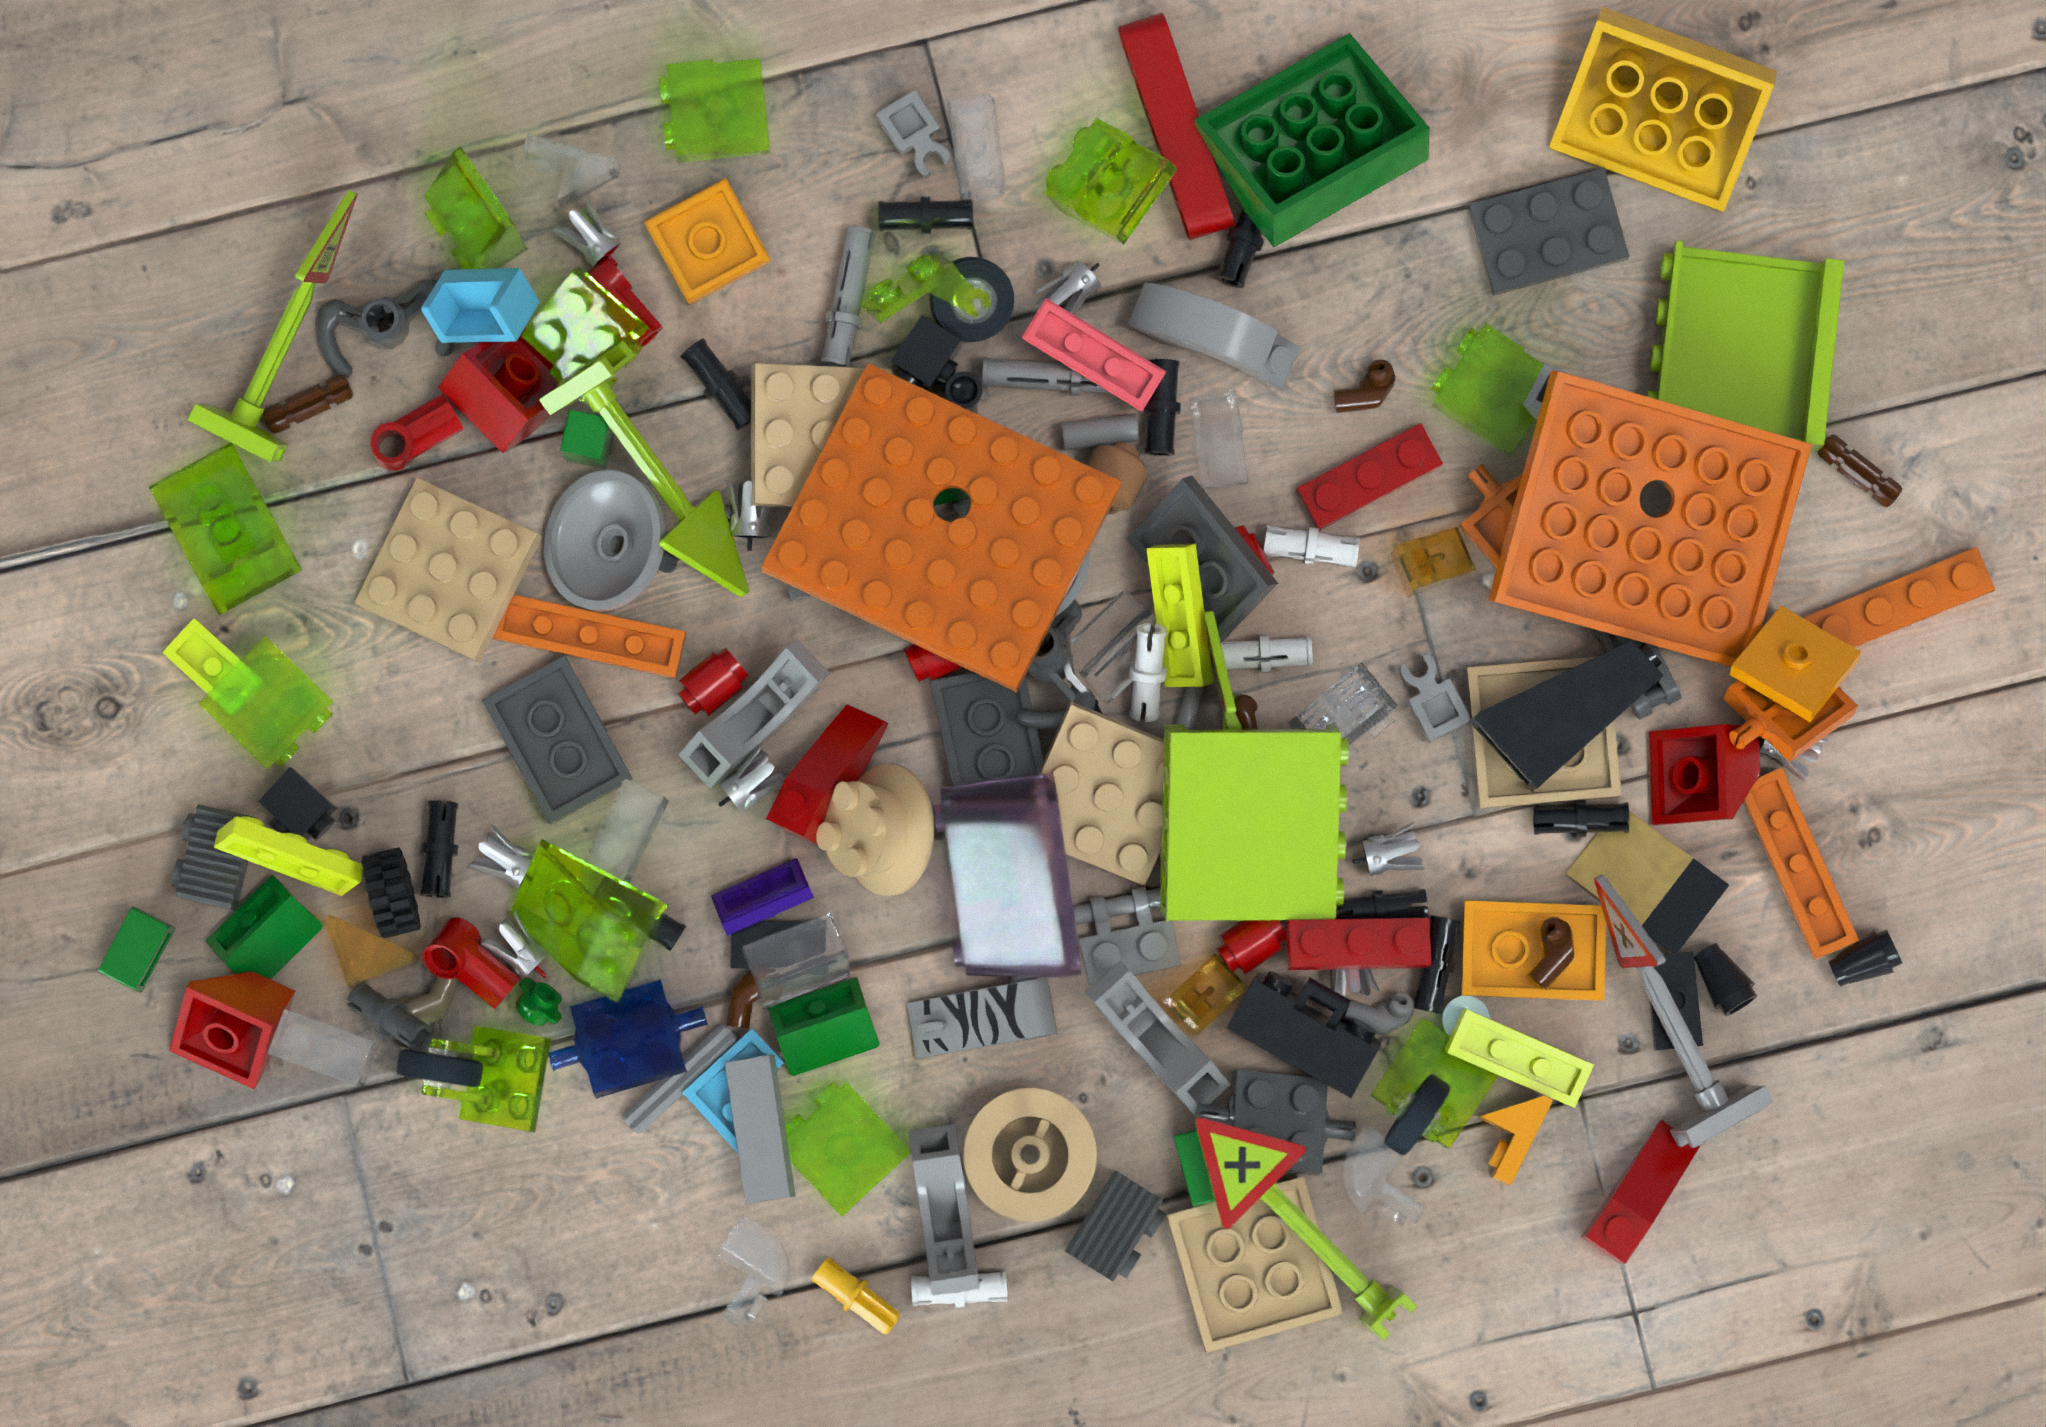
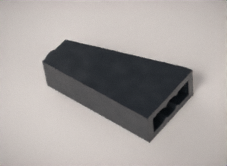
[1469,641,1664,793]

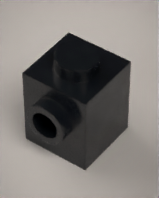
[891,315,962,393]
[258,767,338,841]

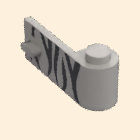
[907,970,1057,1059]

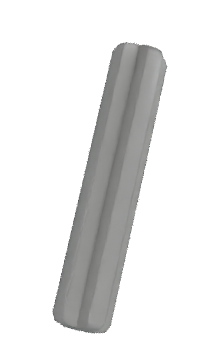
[622,1024,739,1134]

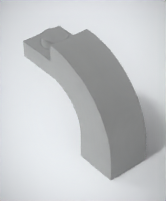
[1127,282,1300,390]
[679,639,829,789]
[1085,961,1231,1116]
[909,1124,980,1296]

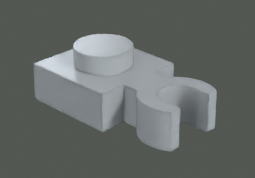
[876,89,951,179]
[1400,653,1472,743]

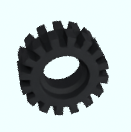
[361,847,421,939]

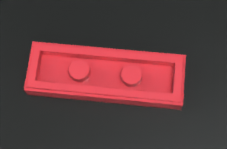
[1021,298,1166,412]

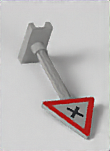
[1594,874,1774,1148]

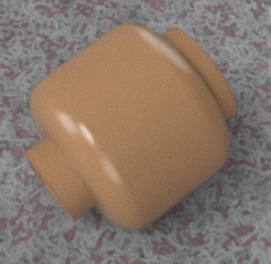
[1086,442,1147,515]

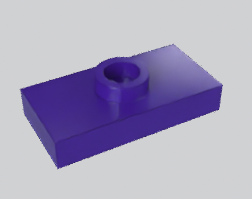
[711,858,814,936]

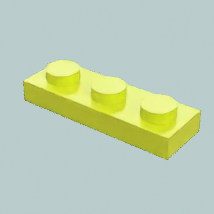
[1146,544,1214,687]
[214,816,363,896]
[1444,1007,1594,1108]

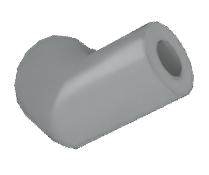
[1343,992,1414,1035]

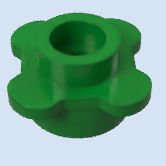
[516,978,562,1026]

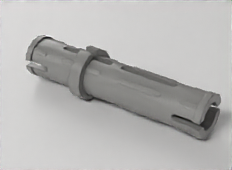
[820,226,876,367]
[982,357,1110,396]

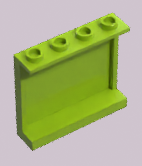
[1646,240,1845,452]
[1160,724,1349,921]

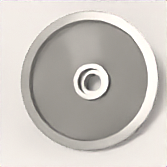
[544,470,666,611]

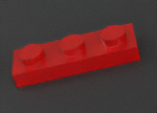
[1296,423,1443,531]
[1286,918,1432,970]

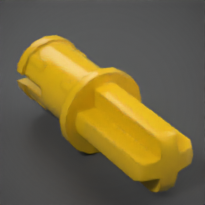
[811,1256,900,1334]

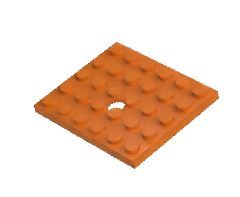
[761,363,1122,692]
[1488,370,1812,667]

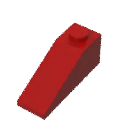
[766,704,889,847]
[1580,1120,1700,1264]

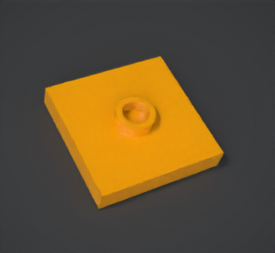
[644,178,771,306]
[1729,606,1861,722]

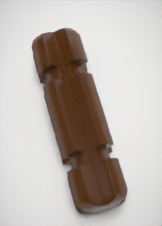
[263,374,353,433]
[1817,434,1902,507]

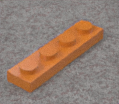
[1803,547,1995,648]
[492,595,687,679]
[1743,767,1859,960]

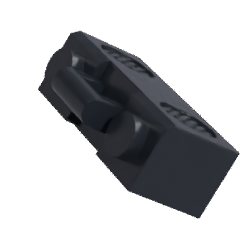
[1227,971,1382,1098]

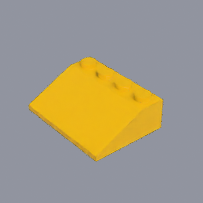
[1549,7,1777,212]

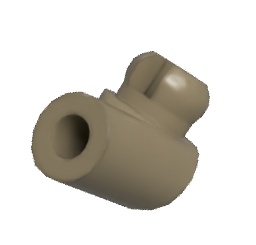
[399,976,460,1024]

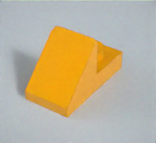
[1478,1096,1553,1186]

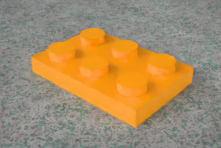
[1461,901,1606,1001]

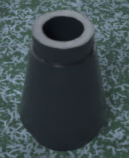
[1828,929,1903,987]
[1694,943,1757,1016]

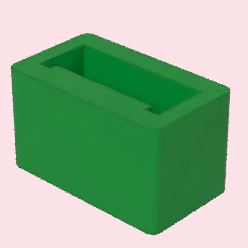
[560,410,614,469]
[98,906,176,993]
[1173,1130,1215,1207]

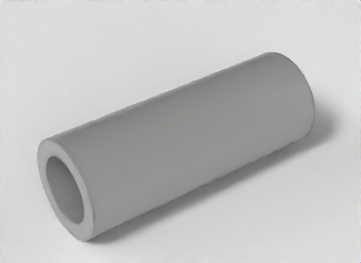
[1061,413,1139,451]

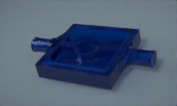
[548,979,708,1099]

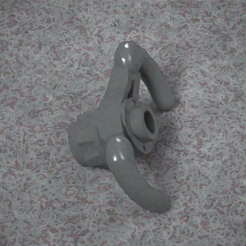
[317,279,454,378]
[1017,600,1095,729]

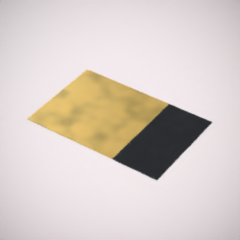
[1566,811,1729,956]

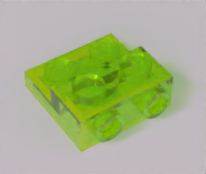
[659,58,771,163]
[1043,118,1177,245]
[521,266,649,404]
[1431,323,1544,456]
[198,635,334,769]
[785,1082,911,1217]

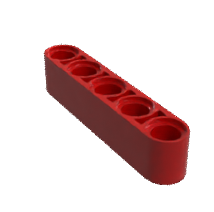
[1118,12,1234,241]

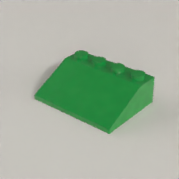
[1195,33,1430,247]

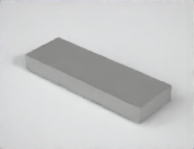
[725,1055,796,1204]

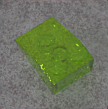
[424,146,527,269]
[149,442,302,615]
[510,839,668,1003]

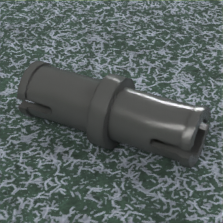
[347,983,433,1052]

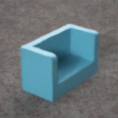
[422,268,540,343]

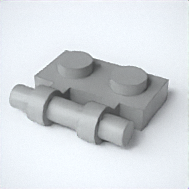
[1072,886,1182,986]

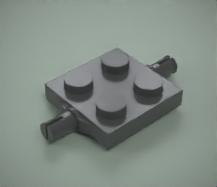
[1196,1069,1356,1176]

